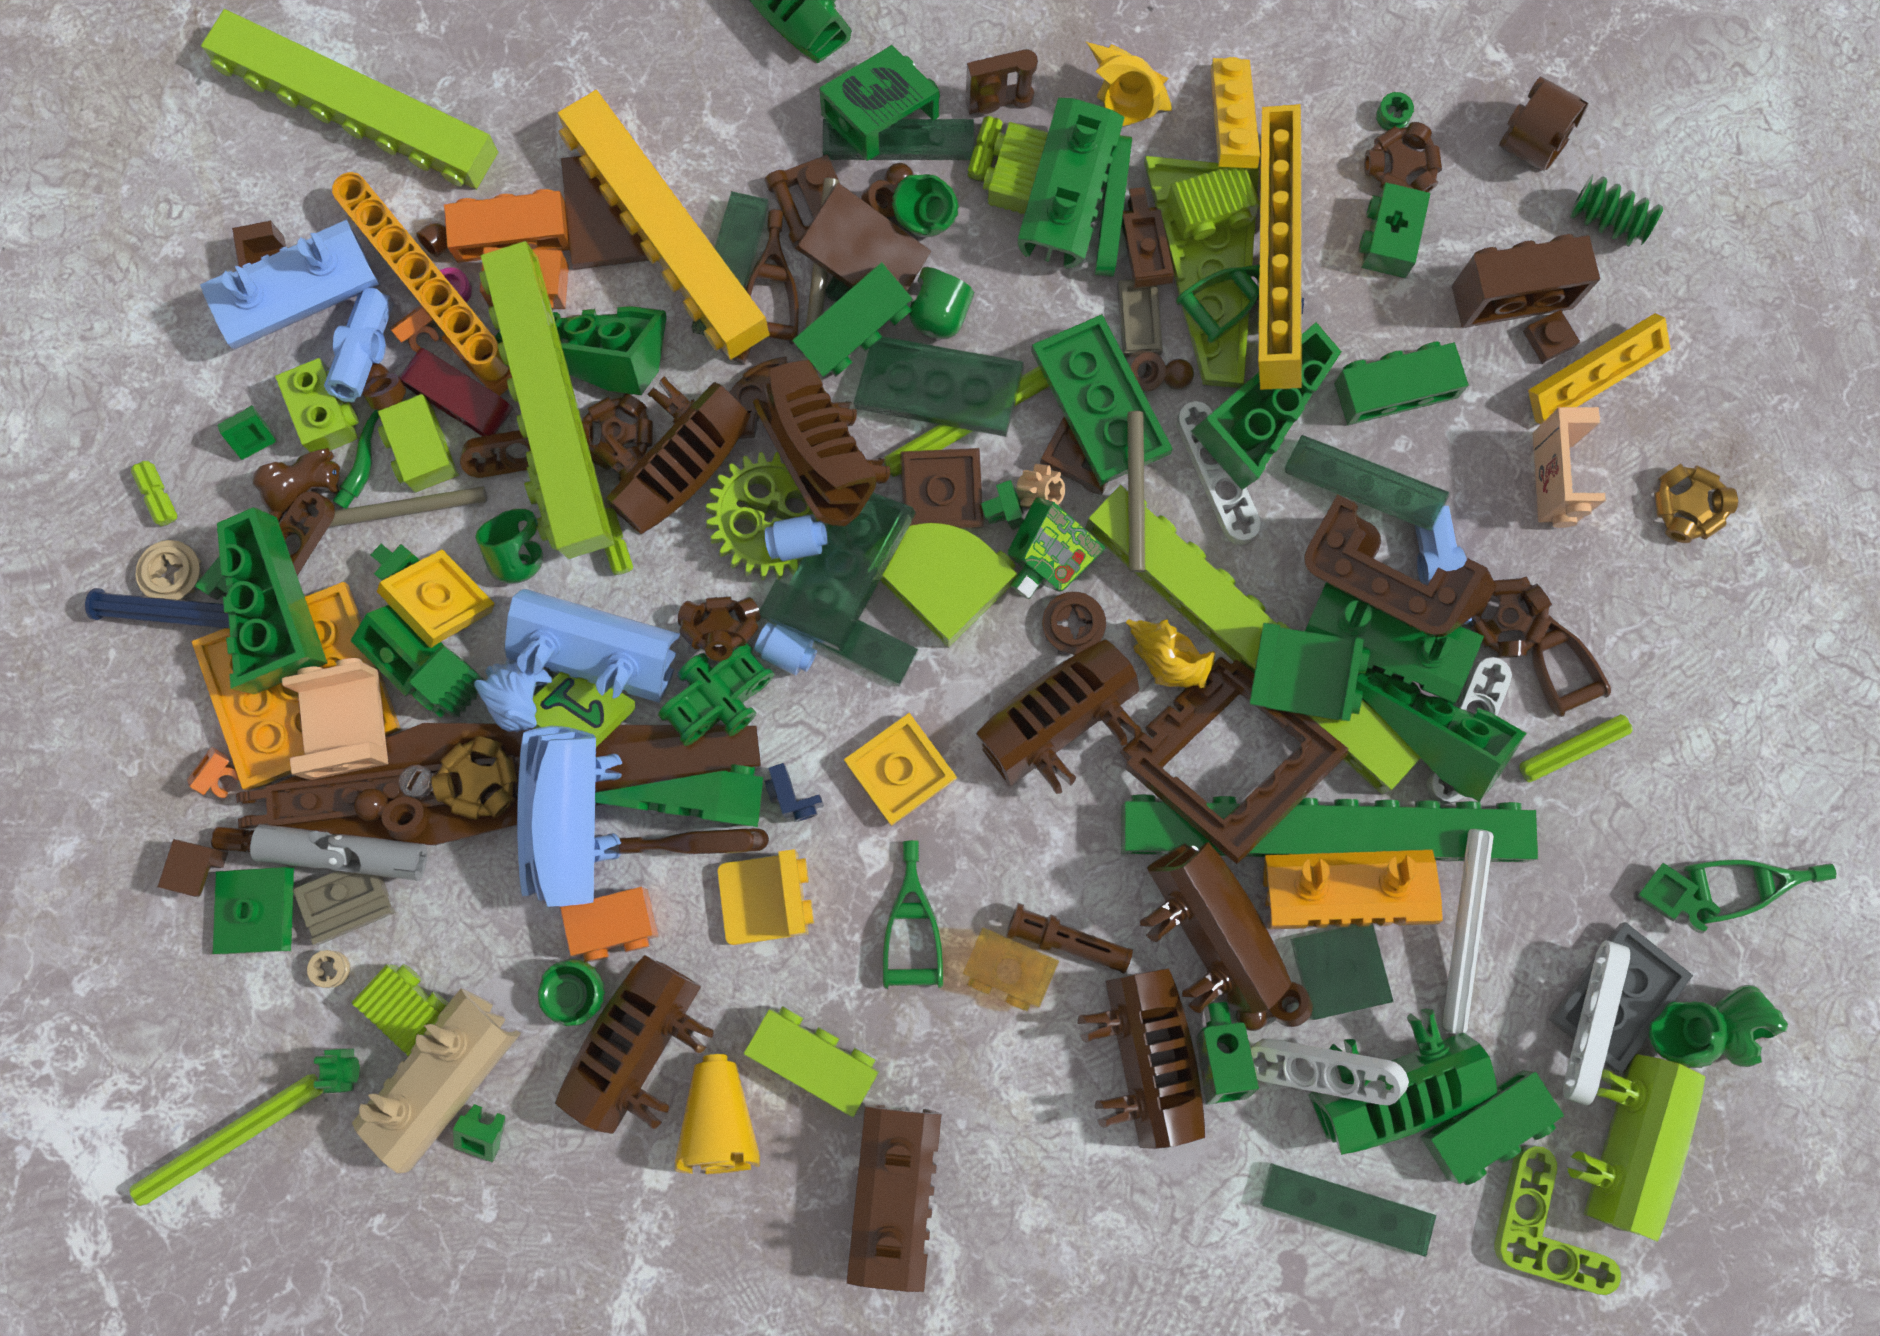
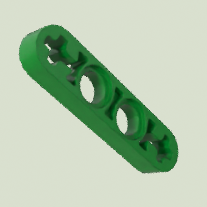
[1095,135,1132,278]

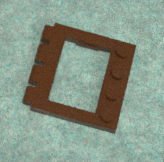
[1120,657,1349,864]

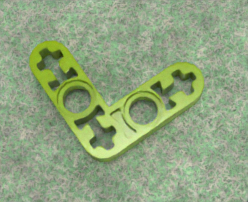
[1494,1145,1621,1295]

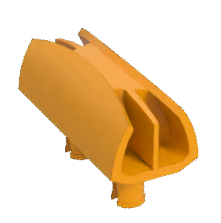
[1263,850,1443,930]

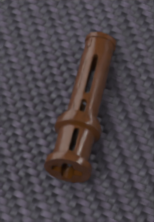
[1006,903,1133,974]

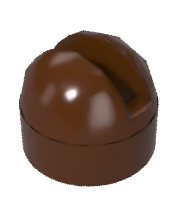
[416,223,448,257]

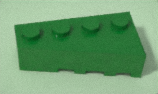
[1191,322,1342,490]

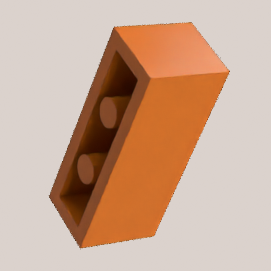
[444,189,570,263]

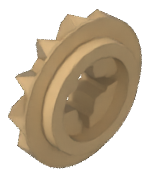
[136,540,202,600]

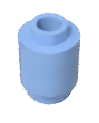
[765,514,827,561]
[754,622,817,676]

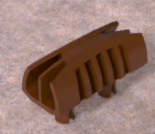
[753,360,890,526]
[593,376,751,534]
[976,639,1142,794]
[1139,842,1292,1014]
[555,955,714,1134]
[1077,968,1205,1149]
[846,1104,942,1292]

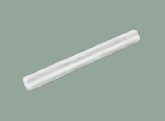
[1442,829,1494,1034]

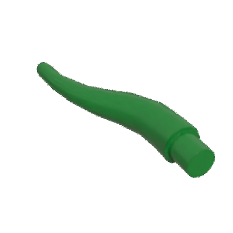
[333,410,380,509]

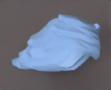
[474,659,552,732]

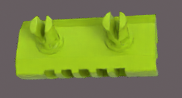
[1567,1054,1706,1242]

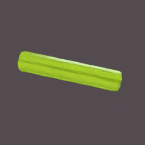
[1519,714,1633,782]

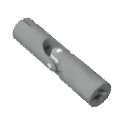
[250,824,427,881]

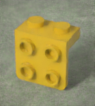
[718,849,814,945]

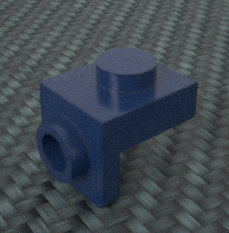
[764,763,824,822]

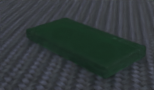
[853,336,1024,437]
[770,492,916,651]

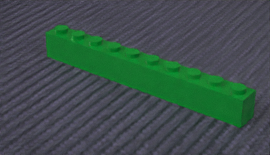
[1121,794,1538,863]

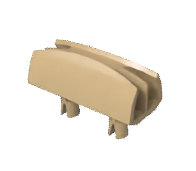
[352,988,521,1173]

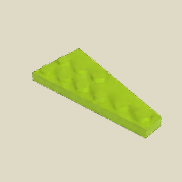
[1144,156,1259,388]

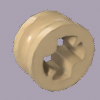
[307,950,350,988]

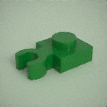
[1637,863,1721,934]
[314,1048,360,1093]

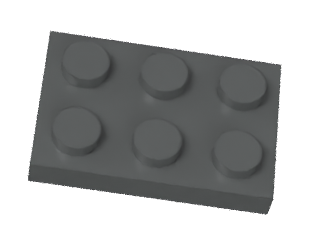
[1548,922,1693,1073]

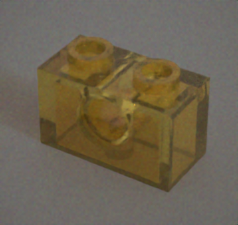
[962,927,1059,1012]

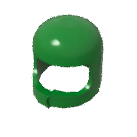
[909,266,975,340]
[475,509,543,584]

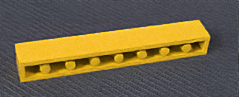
[557,89,769,360]
[1258,104,1302,390]

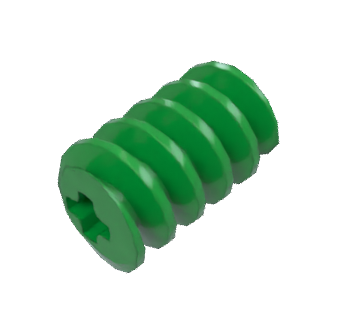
[1570,174,1663,247]

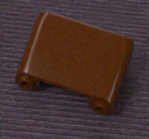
[1304,494,1497,637]

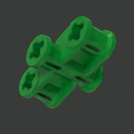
[658,643,775,746]

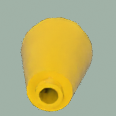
[675,1054,760,1174]

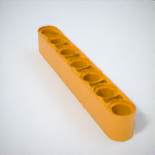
[332,172,509,381]

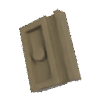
[293,871,396,945]

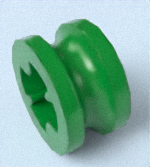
[1376,92,1414,131]

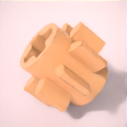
[1016,464,1065,508]

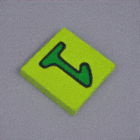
[532,672,635,747]

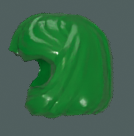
[1714,985,1788,1067]

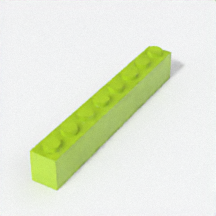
[201,9,499,190]
[479,241,615,559]

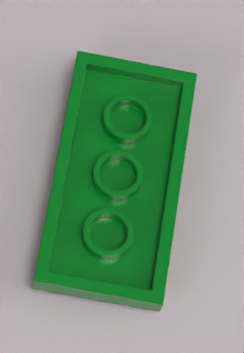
[1031,314,1173,486]

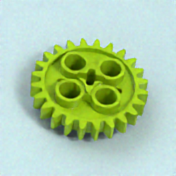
[706,452,833,580]

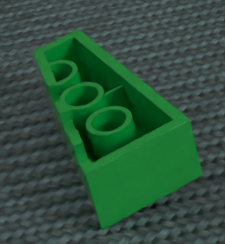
[217,507,327,694]

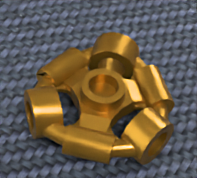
[1654,463,1738,543]
[431,736,518,820]

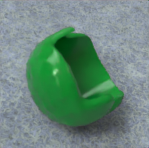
[892,174,959,237]
[538,959,605,1026]
[1649,1001,1728,1068]

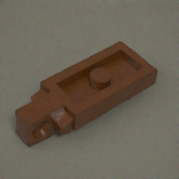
[1122,187,1174,288]

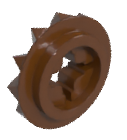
[1042,592,1106,655]

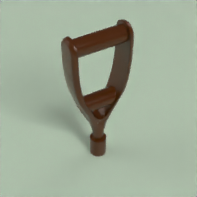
[745,209,799,344]
[1519,576,1611,717]
[619,828,769,854]

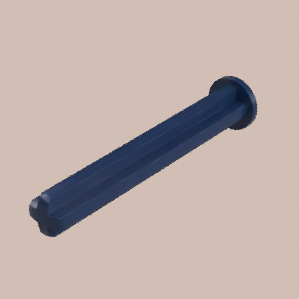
[85,588,230,629]

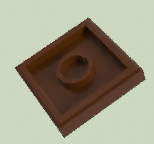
[900,448,984,529]

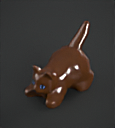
[252,448,340,522]

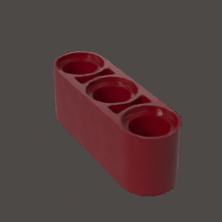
[399,348,513,436]

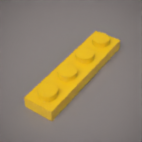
[1210,57,1260,168]
[1528,313,1671,425]

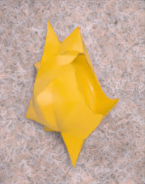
[1085,41,1172,127]

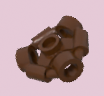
[1364,122,1442,193]
[581,393,653,470]
[1470,578,1552,658]
[678,596,761,661]

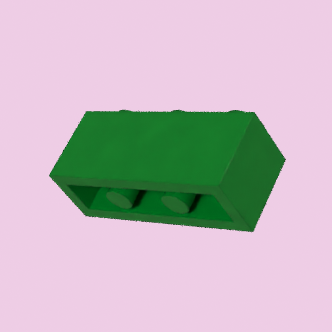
[792,262,913,377]
[1334,341,1469,426]
[1420,1070,1564,1185]

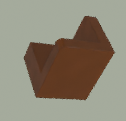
[232,220,286,268]
[157,839,228,897]

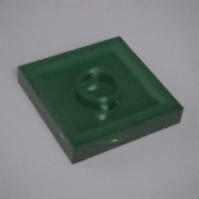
[1290,923,1394,1020]

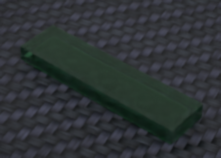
[822,119,974,160]
[691,191,769,335]
[1285,435,1449,531]
[759,579,918,686]
[1260,1163,1436,1257]

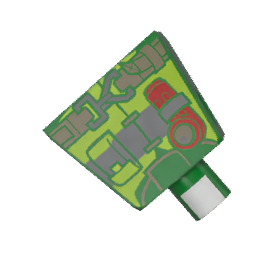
[1008,497,1106,599]
[1196,1002,1259,1105]

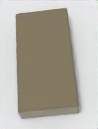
[1117,280,1163,358]

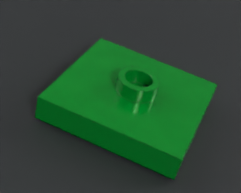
[212,867,294,955]

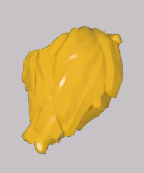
[1126,619,1216,688]

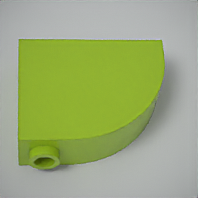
[864,523,1017,648]

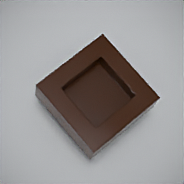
[1523,310,1580,364]

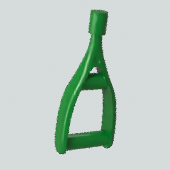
[1176,264,1260,343]
[883,840,943,989]
[1684,860,1837,924]

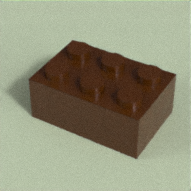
[1452,234,1601,328]

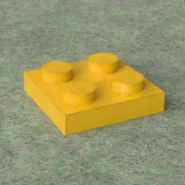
[377,549,495,648]
[844,712,957,827]

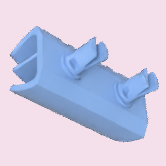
[200,219,380,349]
[505,589,680,703]
[517,726,622,907]

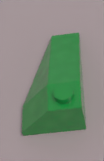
[495,306,667,396]
[1356,667,1527,802]
[595,764,763,827]

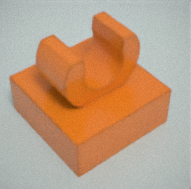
[390,305,439,353]
[187,747,239,798]

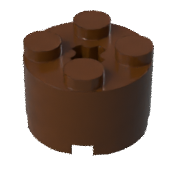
[1499,76,1589,172]

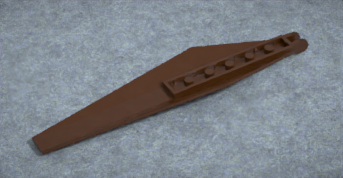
[236,723,761,846]

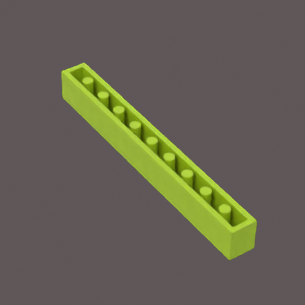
[1085,484,1420,795]

